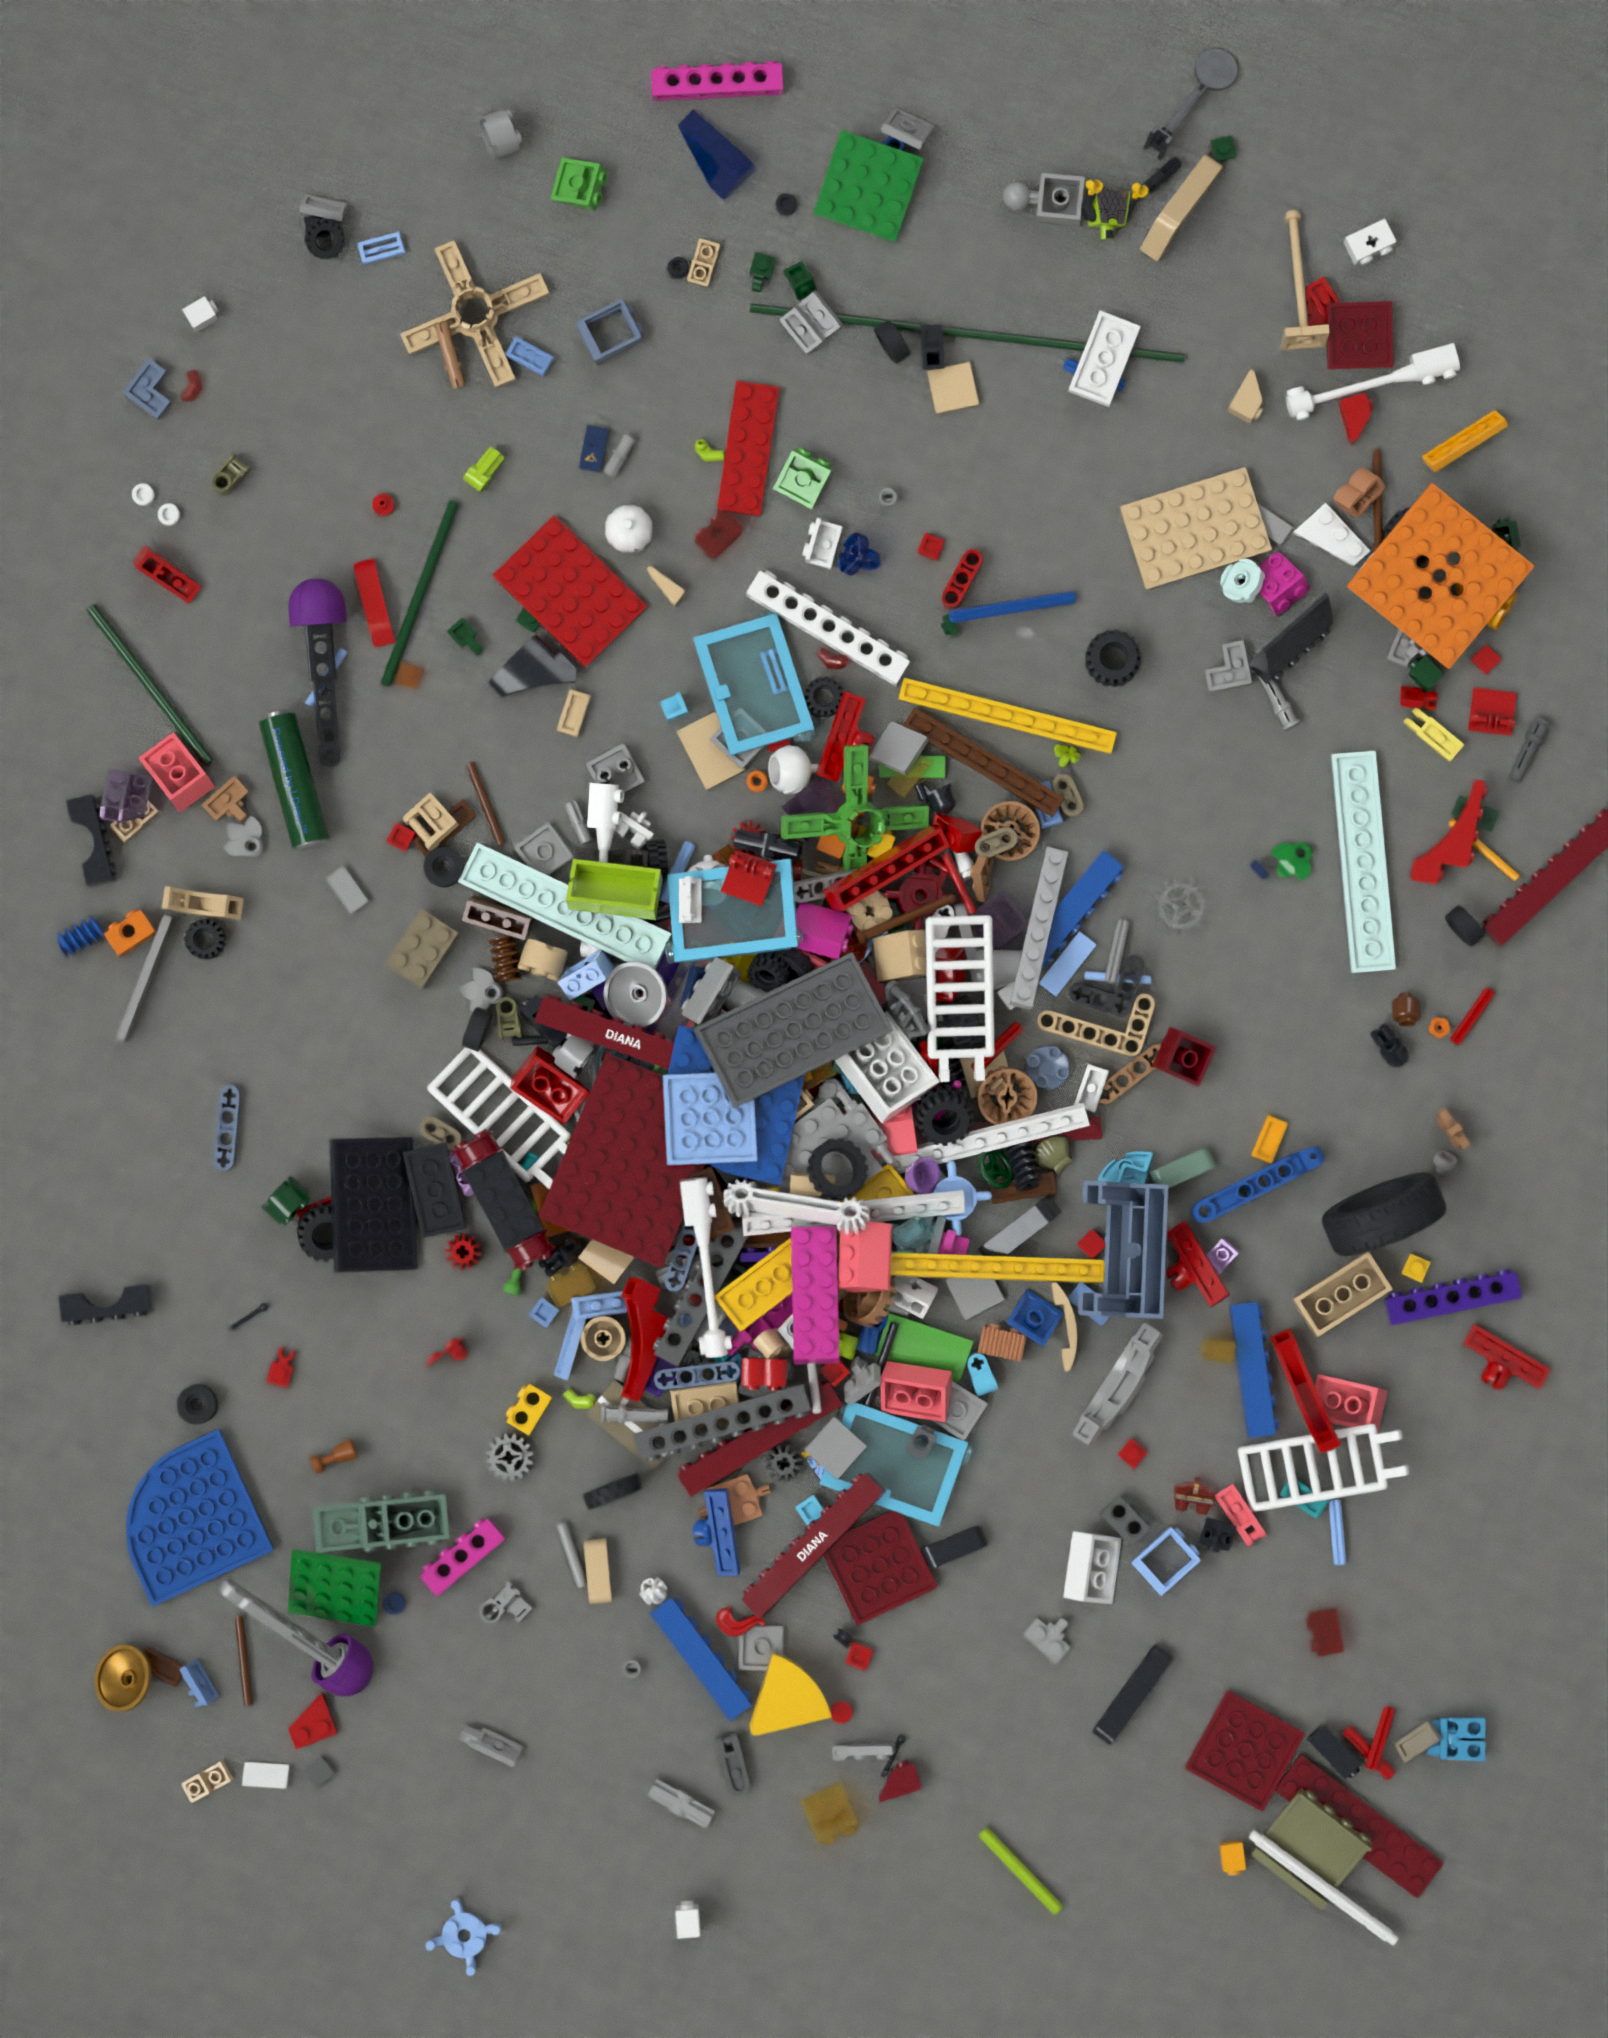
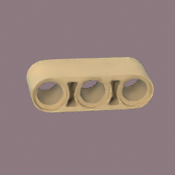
[584,1538,612,1604]

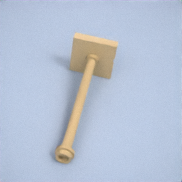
[1281,210,1329,350]

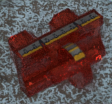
[1173,1476,1215,1515]

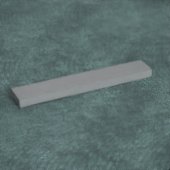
[116,915,175,1042]

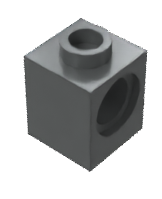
[905,1424,937,1460]

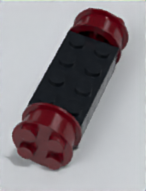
[451,1129,556,1272]

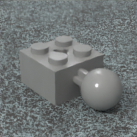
[1003,173,1085,226]

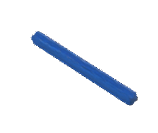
[949,591,1076,623]

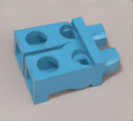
[1426,1716,1485,1762]

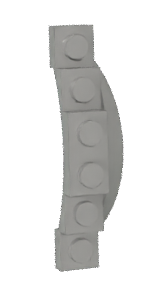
[1072,1323,1164,1447]

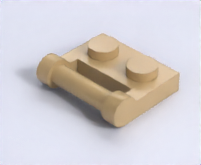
[403,792,459,851]

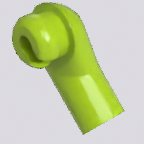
[694,439,725,462]
[562,1388,596,1409]

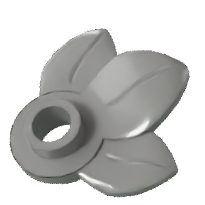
[224,816,263,858]
[459,968,503,1012]

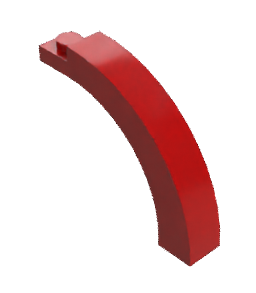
[1269,1328,1341,1454]

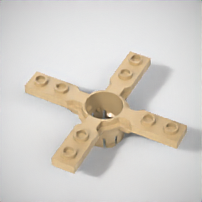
[400,240,550,388]

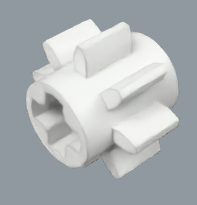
[639,1577,668,1605]

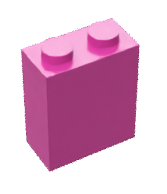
[794,902,854,959]

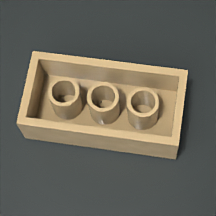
[1291,1252,1392,1337]

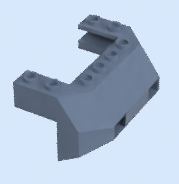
[1078,1181,1169,1319]

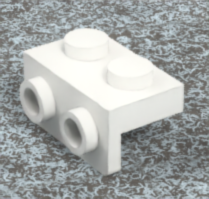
[802,517,842,570]

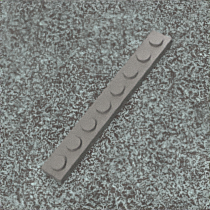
[1009,846,1068,1010]

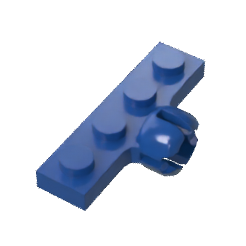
[693,1489,741,1576]

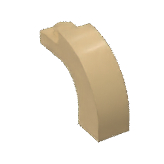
[162,886,244,920]

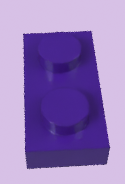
[739,1247,778,1262]

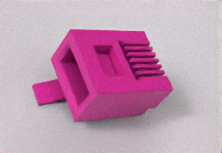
[937,1230,970,1255]

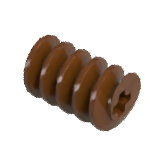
[489,936,523,982]

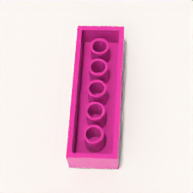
[791,1226,839,1364]

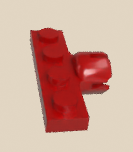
[815,691,874,782]
[1166,1221,1230,1307]
[1462,1324,1551,1390]

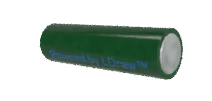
[258,711,329,849]

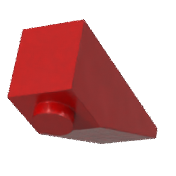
[132,544,202,604]

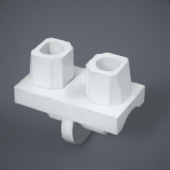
[614,811,654,850]

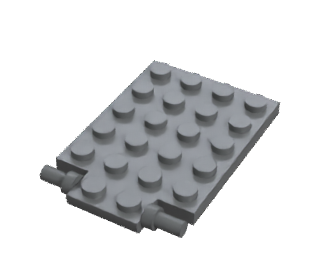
[753,1089,895,1202]

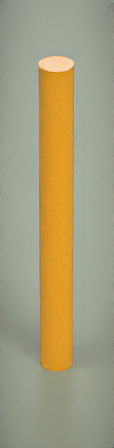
[1448,818,1520,882]

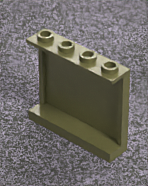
[1251,1788,1372,1910]

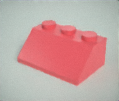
[845,1104,918,1159]
[838,1222,893,1293]
[881,1361,952,1422]

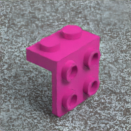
[1259,552,1311,617]

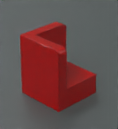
[819,1360,850,1387]

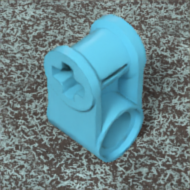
[967,1352,998,1397]

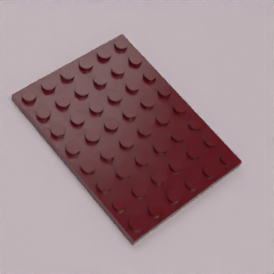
[538,1053,705,1268]

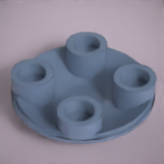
[1026,1046,1070,1090]

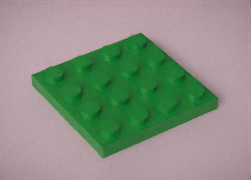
[813,130,924,242]
[288,1549,381,1627]

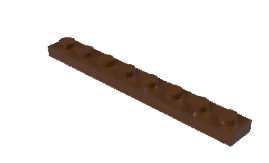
[903,707,1064,818]

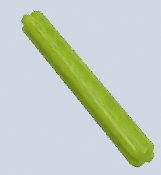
[978,1827,1063,1915]

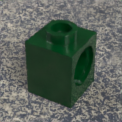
[1407,656,1444,692]

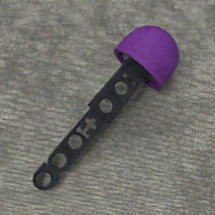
[288,578,347,767]

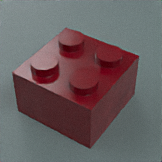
[1152,1026,1217,1087]

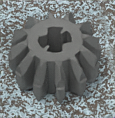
[765,1445,802,1482]

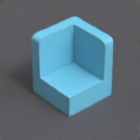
[660,691,688,723]

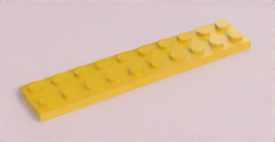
[714,1164,915,1333]

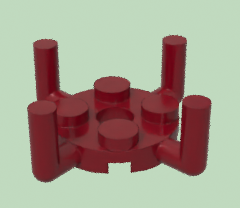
[881,862,956,930]

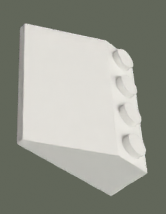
[834,1012,940,1124]

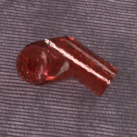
[181,370,202,402]

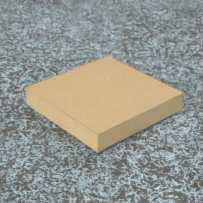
[927,362,979,415]

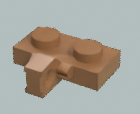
[202,776,250,823]
[970,856,994,902]
[1435,1108,1471,1150]

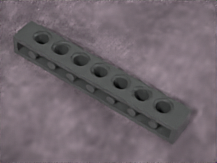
[653,1198,755,1368]
[633,1384,812,1462]

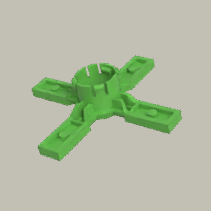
[781,744,929,871]

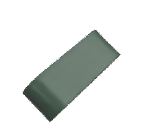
[1149,1146,1216,1188]

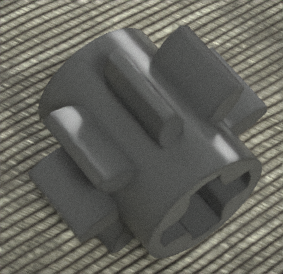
[681,1340,706,1366]

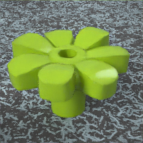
[1054,744,1081,767]

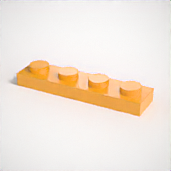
[1422,410,1508,472]

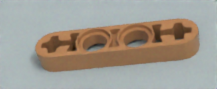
[1099,1044,1161,1105]

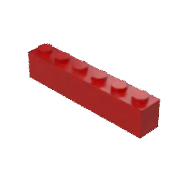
[822,826,950,912]

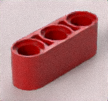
[941,549,982,610]

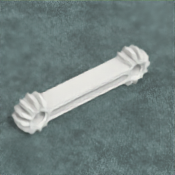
[723,1178,870,1235]

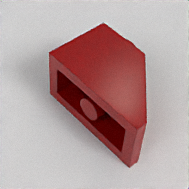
[1338,393,1373,445]

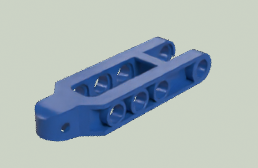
[1190,1146,1325,1223]

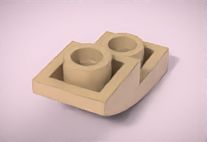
[687,238,721,287]
[110,795,158,843]
[181,1760,234,1803]

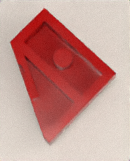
[1305,276,1341,326]
[288,1693,338,1750]

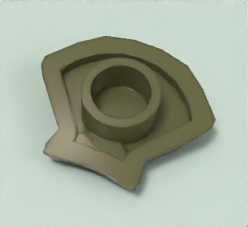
[1034,1136,1074,1174]

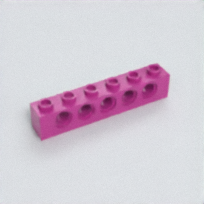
[651,61,783,101]

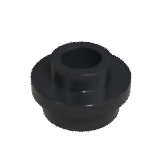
[667,257,689,279]

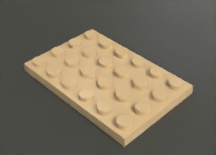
[1120,467,1272,590]

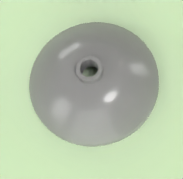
[604,961,667,1028]

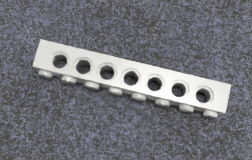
[746,571,910,686]

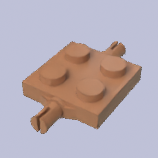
[697,1473,771,1526]

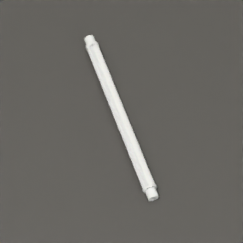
[1248,1830,1399,1945]

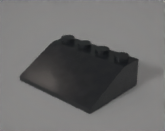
[1249,593,1334,684]

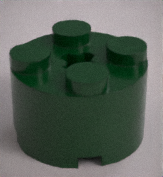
[261,1175,311,1226]

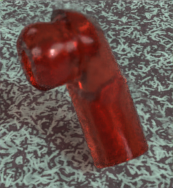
[816,647,849,670]

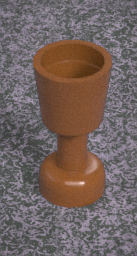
[310,1438,359,1475]

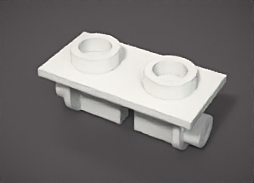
[679,876,701,923]

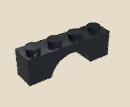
[66,794,117,888]
[58,1284,153,1326]

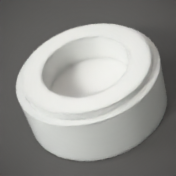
[132,483,155,506]
[158,503,181,526]

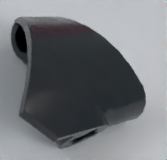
[488,635,576,697]

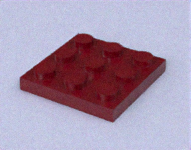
[1326,301,1393,370]

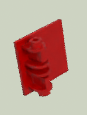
[1468,687,1517,736]
[720,850,777,906]
[425,1337,468,1368]

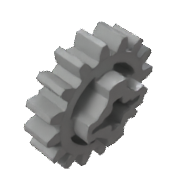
[485,1433,534,1481]

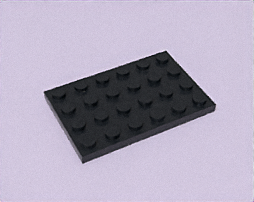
[329,1137,418,1273]

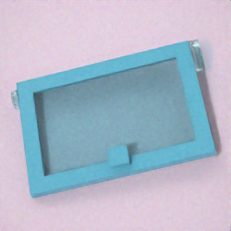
[693,611,816,756]
[665,859,804,963]
[819,1402,974,1527]

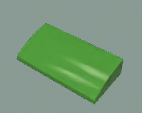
[875,1313,973,1383]

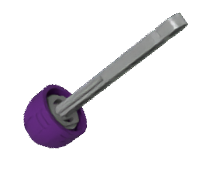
[219,1578,374,1697]

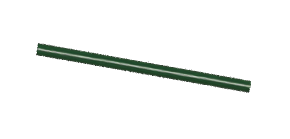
[380,500,459,687]
[86,604,214,766]

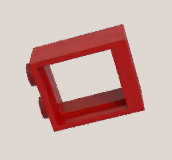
[935,947,965,1002]

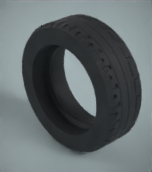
[1321,1172,1447,1256]

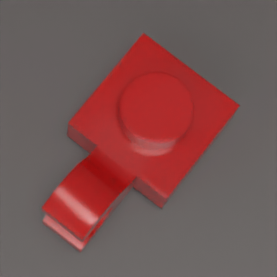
[1399,686,1438,710]

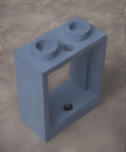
[575,299,644,365]

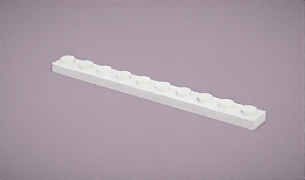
[877,1103,1090,1174]
[742,1190,965,1236]

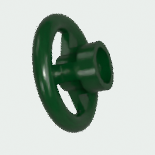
[978,1149,1014,1189]

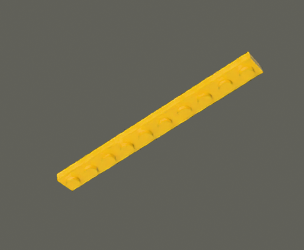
[898,678,1117,754]
[890,1253,1105,1283]

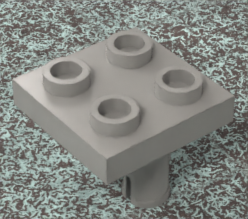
[586,743,645,793]

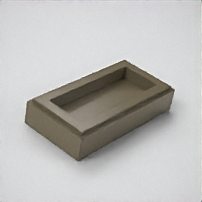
[1394,1720,1442,1763]

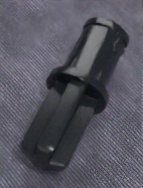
[1142,156,1182,194]

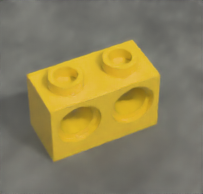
[505,1383,553,1435]

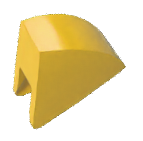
[749,1651,831,1736]

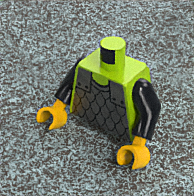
[1081,179,1148,240]

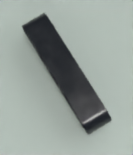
[1092,1644,1174,1746]

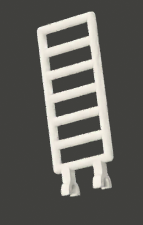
[926,915,994,1082]
[427,1047,571,1190]
[1238,1424,1409,1512]

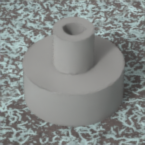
[1433,1150,1457,1173]

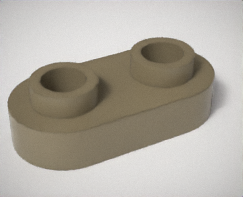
[1052,774,1083,817]
[975,827,1017,859]
[420,1117,462,1150]

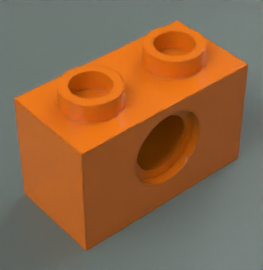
[104,909,157,957]

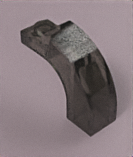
[572,847,648,868]

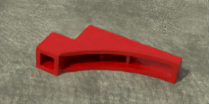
[1409,778,1487,885]
[621,1277,668,1402]

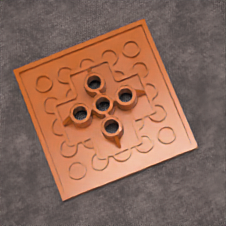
[1346,482,1534,669]

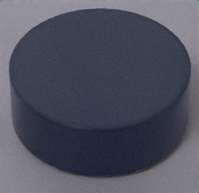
[1249,859,1270,880]
[383,1592,406,1615]

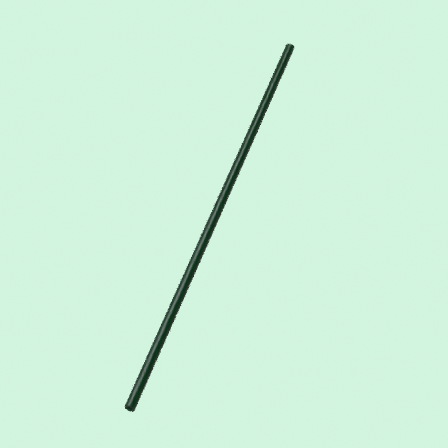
[750,304,1184,363]

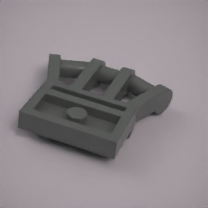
[882,980,932,1044]

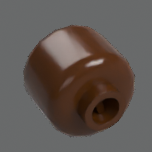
[1391,992,1421,1027]

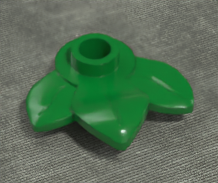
[1271,842,1312,881]

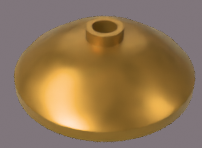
[94,1645,151,1712]

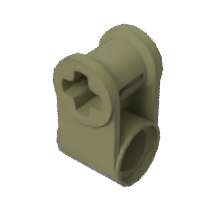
[212,453,252,496]
[496,997,522,1040]

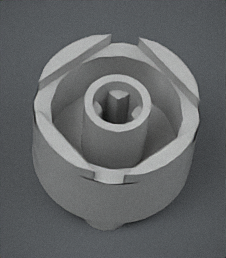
[478,109,522,160]
[552,1034,603,1080]

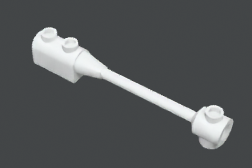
[1286,343,1460,421]
[580,783,624,957]
[680,1177,732,1357]

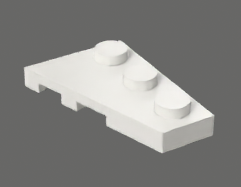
[1293,503,1370,567]

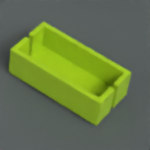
[566,859,663,920]

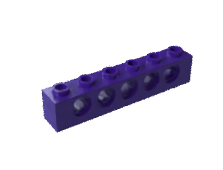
[1384,1269,1522,1325]

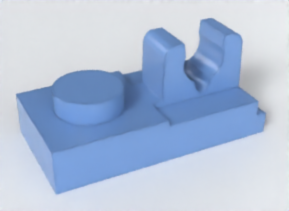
[179,1658,220,1707]

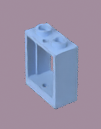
[558,950,616,1001]
[1130,1526,1201,1596]

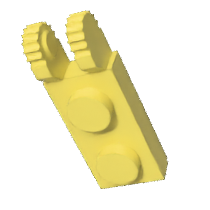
[1403,708,1464,762]

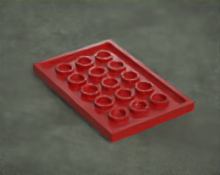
[492,515,647,668]

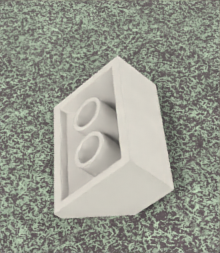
[1063,1531,1122,1604]

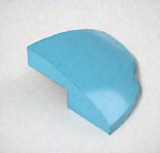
[1097,1151,1154,1196]

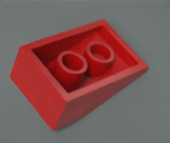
[510,1045,590,1125]

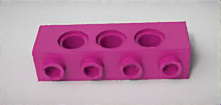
[420,1518,506,1597]

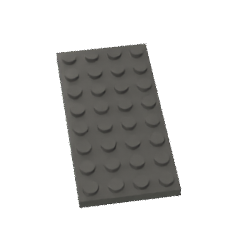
[693,952,893,1109]

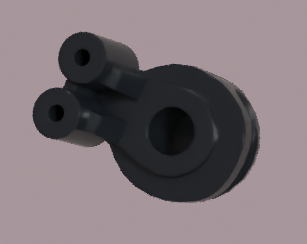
[914,782,956,814]
[1370,1023,1409,1068]
[538,1238,582,1277]

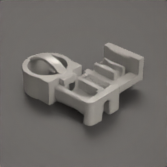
[479,1581,533,1624]

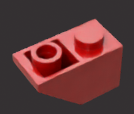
[932,813,982,853]

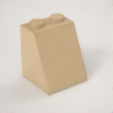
[872,930,927,982]
[578,1240,635,1284]

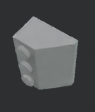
[681,957,742,1025]

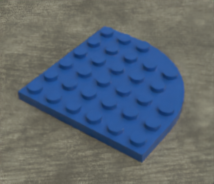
[668,1025,805,1185]
[126,1429,274,1607]

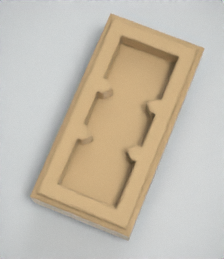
[556,689,591,738]

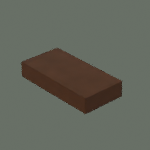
[144,1646,184,1687]

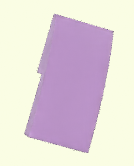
[1207,1237,1240,1275]

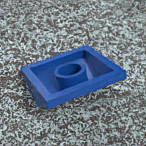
[1006,1289,1064,1347]

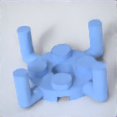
[933,1161,992,1236]
[425,1898,501,1976]

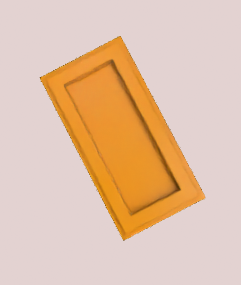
[1251,1115,1288,1164]

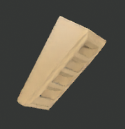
[647,566,686,607]

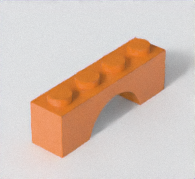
[816,775,876,861]

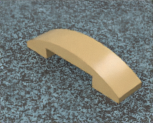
[1051,1283,1077,1371]

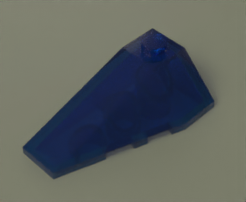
[678,110,755,201]

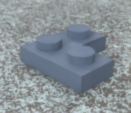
[122,358,171,420]

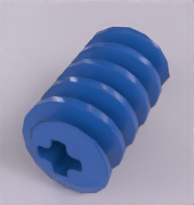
[57,915,106,958]

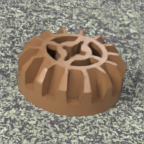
[980,801,1040,862]
[976,1066,1037,1125]
[842,1276,897,1327]

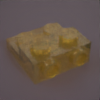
[800,1783,860,1846]

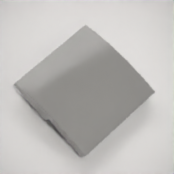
[779,290,842,354]

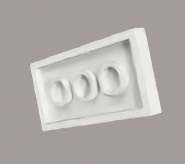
[1068,311,1141,407]

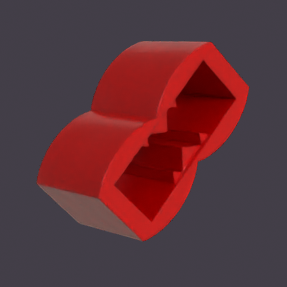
[741,1357,787,1390]

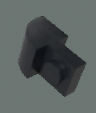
[920,324,945,370]

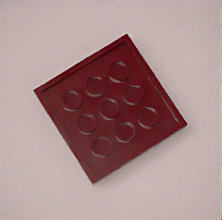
[824,1510,938,1626]
[1184,1689,1305,1812]

